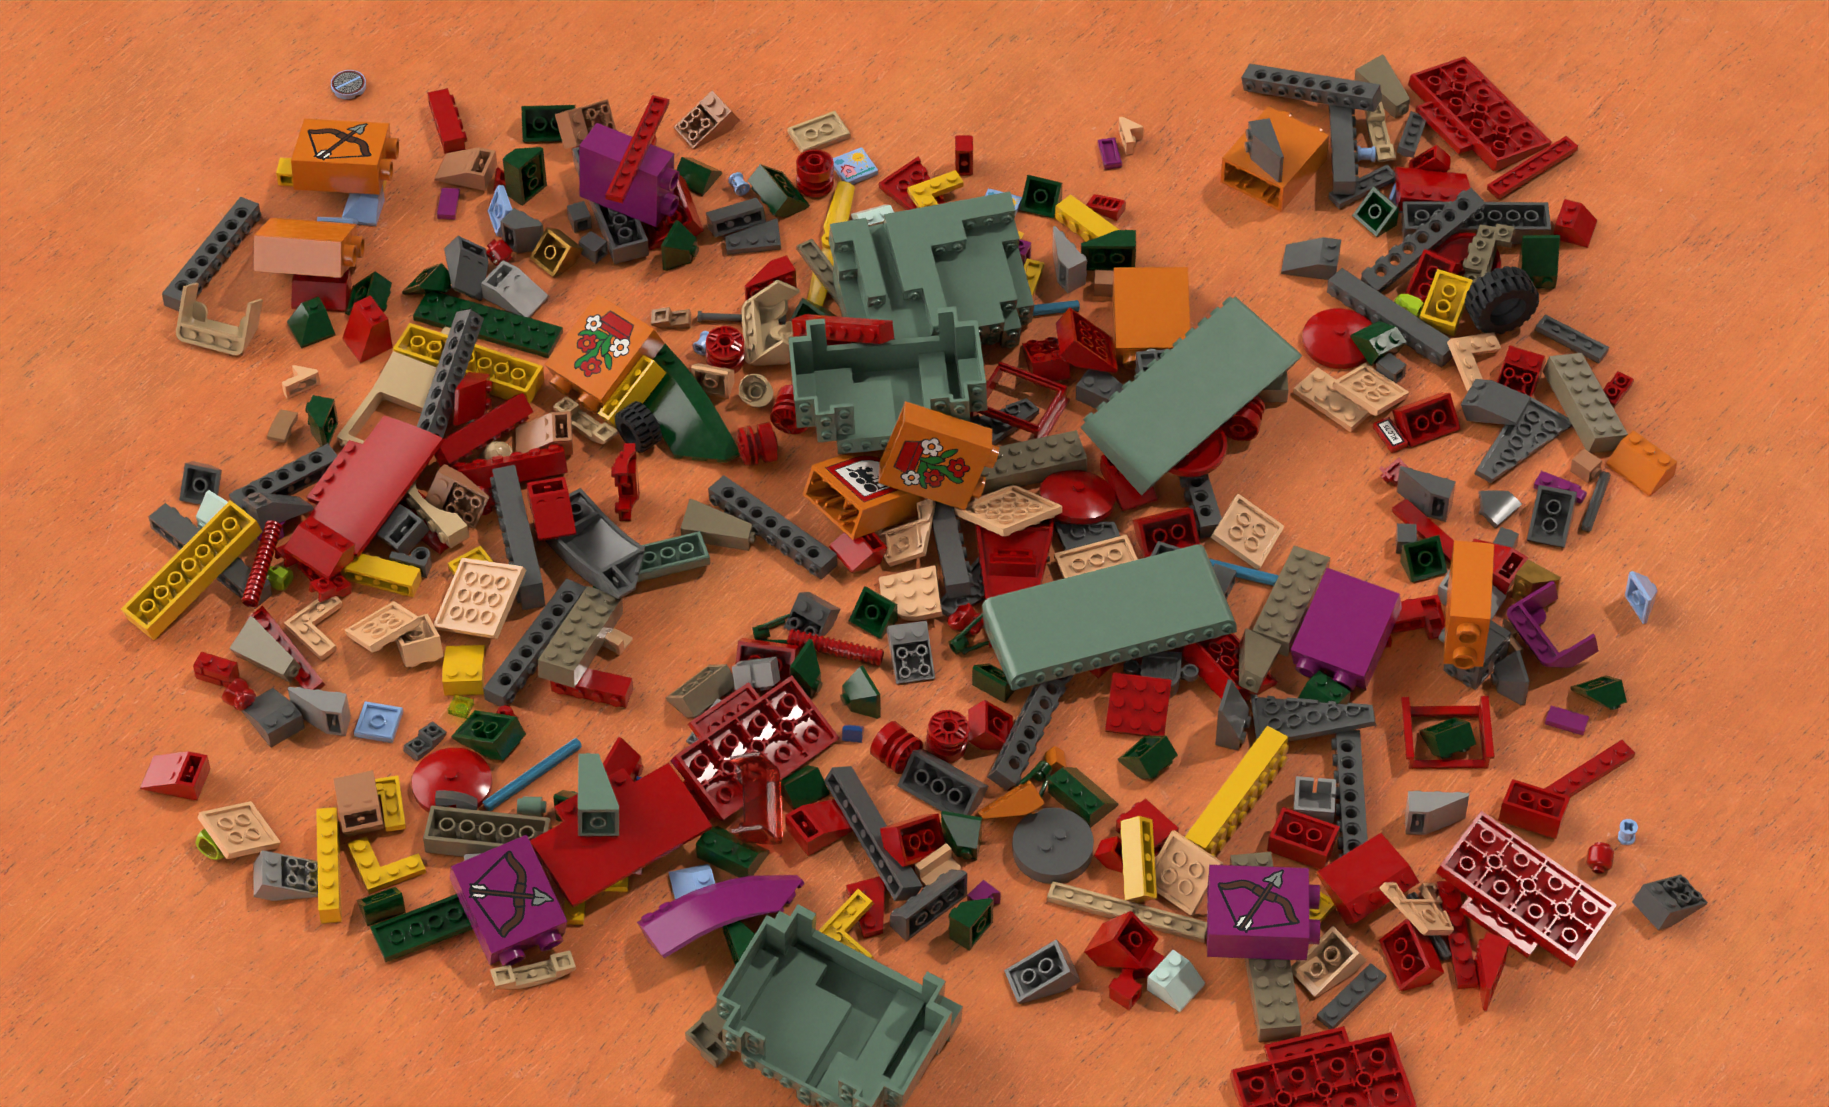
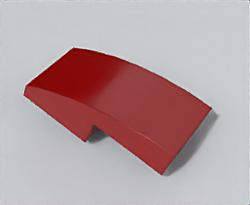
[1603,371,1634,406]

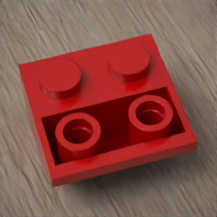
[829,532,887,573]

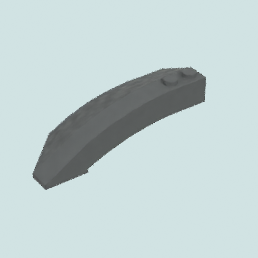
[533,488,645,599]

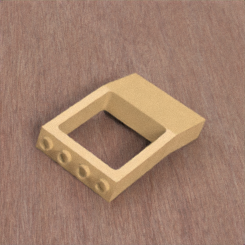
[337,351,437,448]

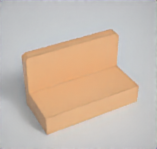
[602,628,633,655]
[915,843,961,886]

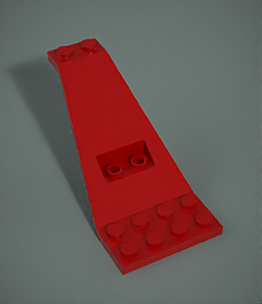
[976,518,1054,648]

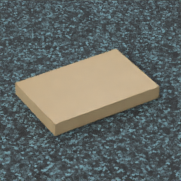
[787,111,851,153]

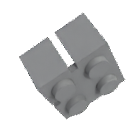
[732,657,780,690]
[1293,776,1336,824]

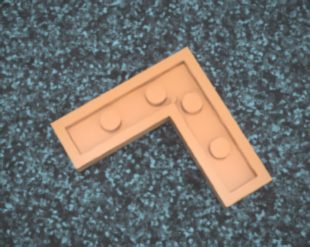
[1447,332,1501,392]
[284,596,343,661]

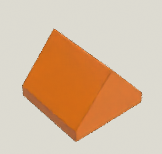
[1045,746,1066,771]

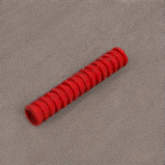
[241,520,282,607]
[787,629,884,666]

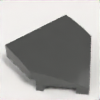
[1478,490,1522,528]

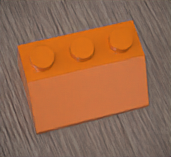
[1606,430,1677,496]

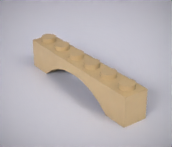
[404,479,470,548]

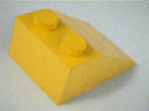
[1420,269,1473,336]
[442,645,485,696]

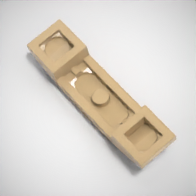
[1365,102,1396,162]
[553,396,618,444]
[490,951,576,989]

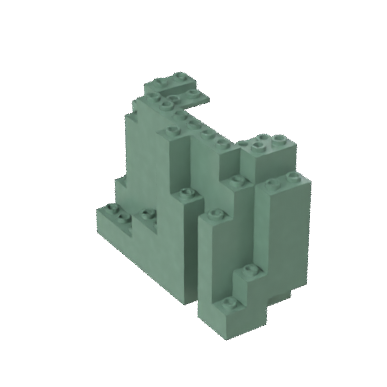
[829,192,1034,348]
[788,306,987,454]
[716,904,963,1107]

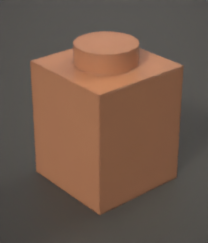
[1094,270,1114,297]
[1570,449,1602,483]

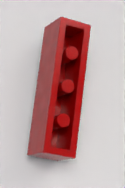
[427,88,467,154]
[550,668,633,708]

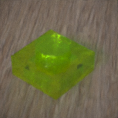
[447,694,474,719]

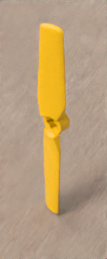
[807,181,855,306]

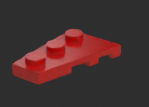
[846,876,885,938]

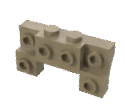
[1463,224,1516,284]
[685,1002,731,1068]

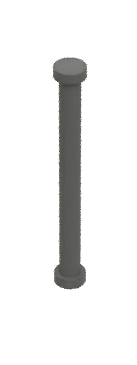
[697,311,786,325]

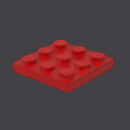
[1105,672,1172,736]

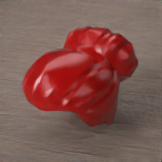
[947,603,984,635]
[221,677,256,711]

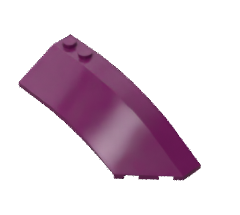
[637,875,804,958]

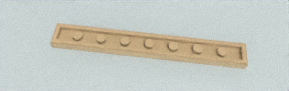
[1047,881,1207,943]

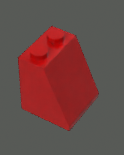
[342,295,393,363]
[1084,911,1159,969]

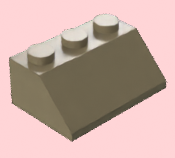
[666,664,735,718]

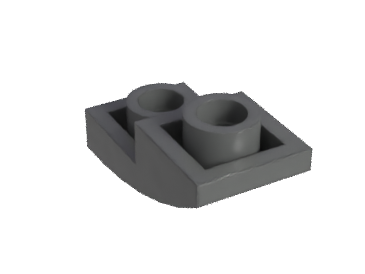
[403,722,447,761]
[435,790,478,810]

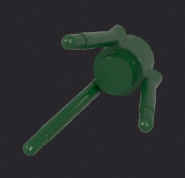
[948,612,989,655]
[752,614,790,644]
[1014,761,1052,798]

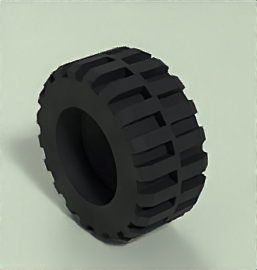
[1465,266,1539,335]

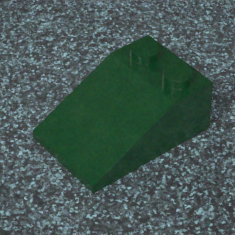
[1081,230,1136,271]
[1518,235,1560,289]
[451,710,526,761]
[722,921,755,966]

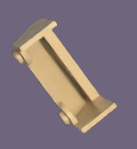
[741,280,800,366]
[176,283,263,355]

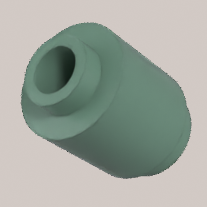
[517,796,547,817]

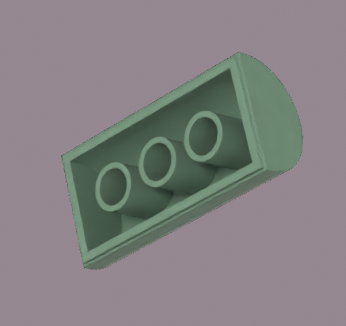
[637,531,710,582]

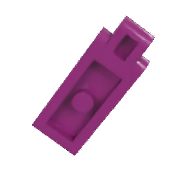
[1533,470,1587,503]

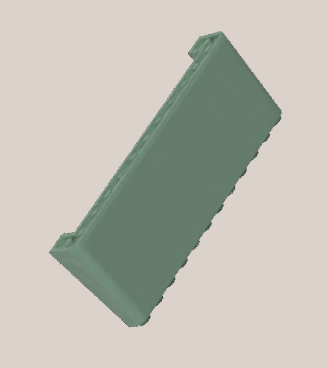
[1080,296,1302,496]
[982,544,1237,690]

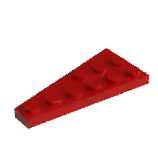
[879,156,945,210]

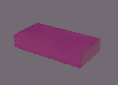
[1097,138,1122,170]
[437,188,460,219]
[1545,705,1589,735]

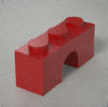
[1108,949,1166,1010]

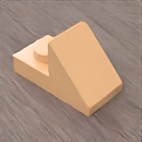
[1119,117,1144,155]
[282,365,321,399]

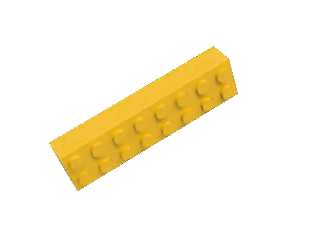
[393,323,545,404]
[121,500,263,641]
[1185,726,1289,857]

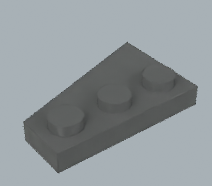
[725,218,781,255]
[1054,522,1120,551]

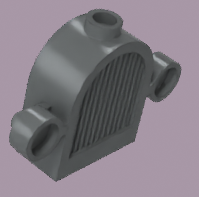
[1123,651,1198,698]

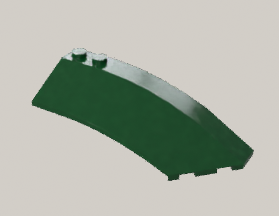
[643,343,740,463]

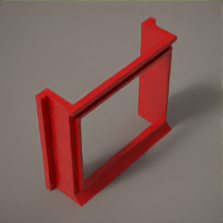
[970,361,1070,439]
[1401,696,1495,769]

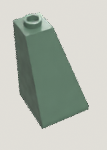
[578,753,619,836]

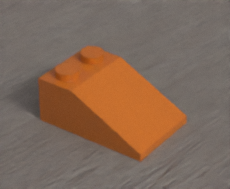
[977,780,1045,819]

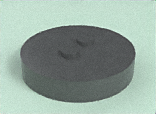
[1012,808,1094,884]

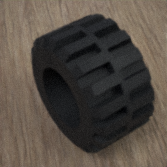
[615,401,662,453]

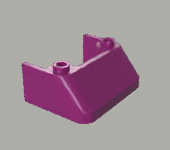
[1507,581,1599,668]

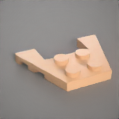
[874,499,936,567]
[1380,882,1454,936]

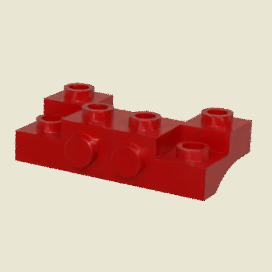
[611,443,640,521]
[274,543,352,602]
[1385,594,1445,648]

